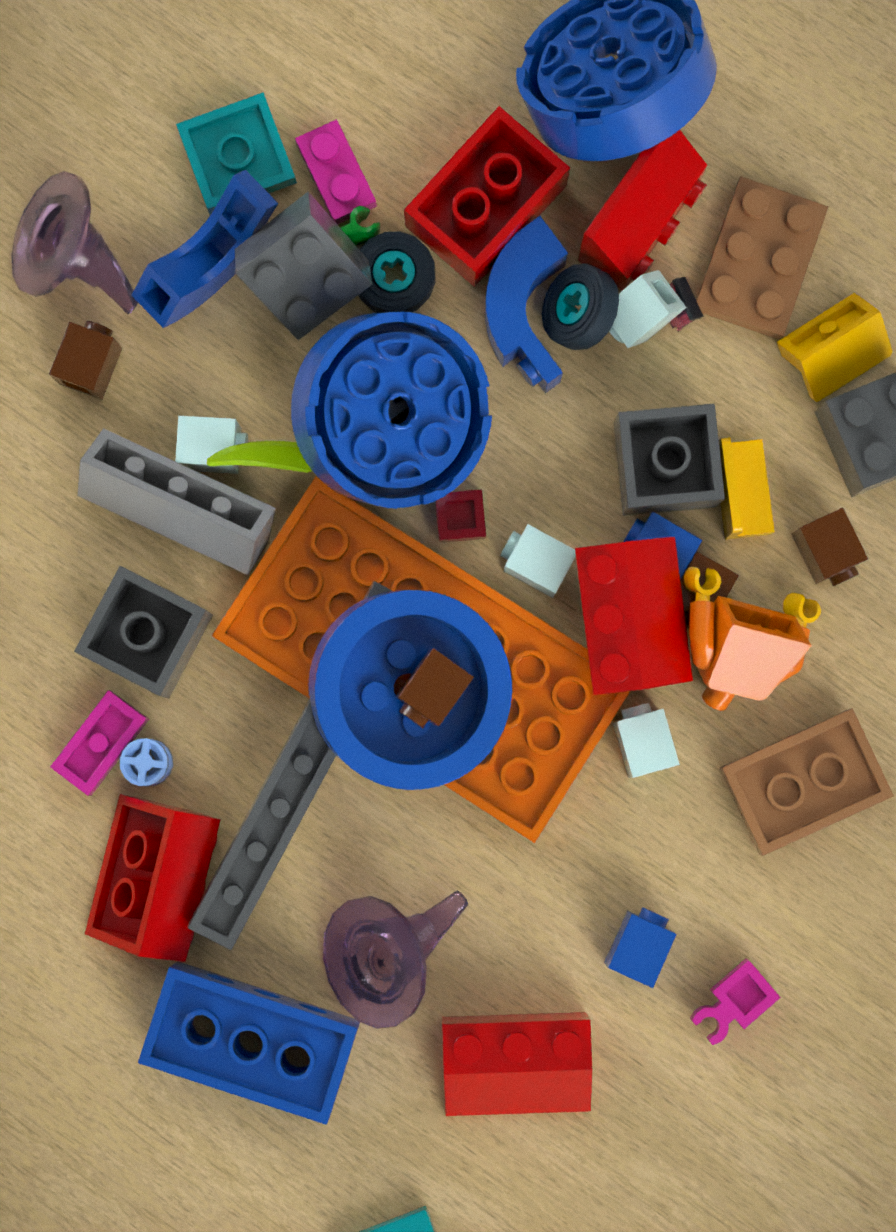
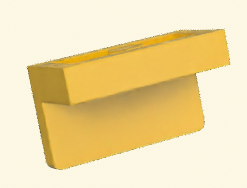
[777,292,893,402]
[719,437,775,540]

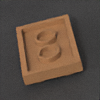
[696,176,829,340]
[720,708,894,856]

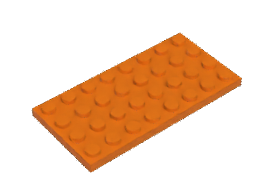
[212,476,630,843]

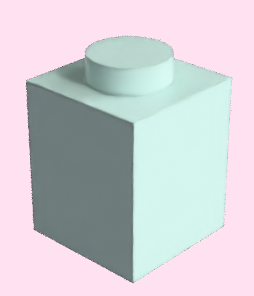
[609,270,687,348]
[175,416,248,474]
[500,524,576,598]
[613,703,680,778]

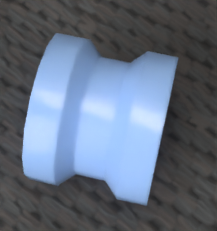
[120,738,173,786]

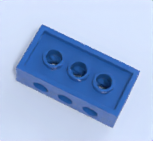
[138,961,361,1125]

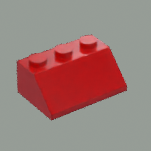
[577,130,707,291]
[575,537,693,695]
[85,794,221,962]
[442,1012,593,1116]

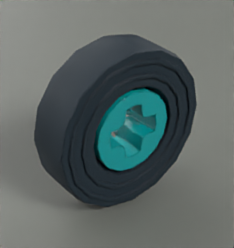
[358,231,436,313]
[541,263,619,350]

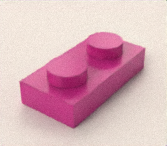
[295,119,377,225]
[50,690,149,796]

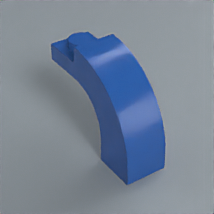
[131,170,278,328]
[485,216,568,393]

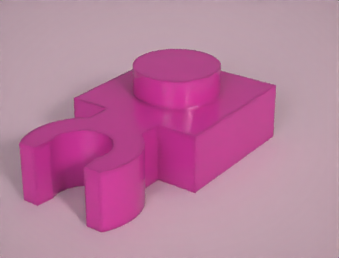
[690,958,781,1045]

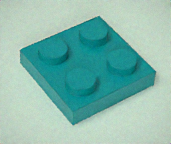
[176,92,297,215]

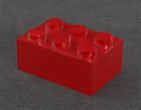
[404,106,571,287]

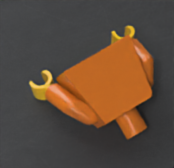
[684,567,821,711]

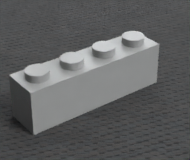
[78,428,276,575]

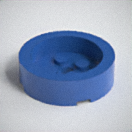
[516,0,717,161]
[291,312,492,509]
[308,590,512,790]

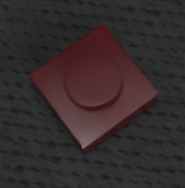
[436,489,486,543]

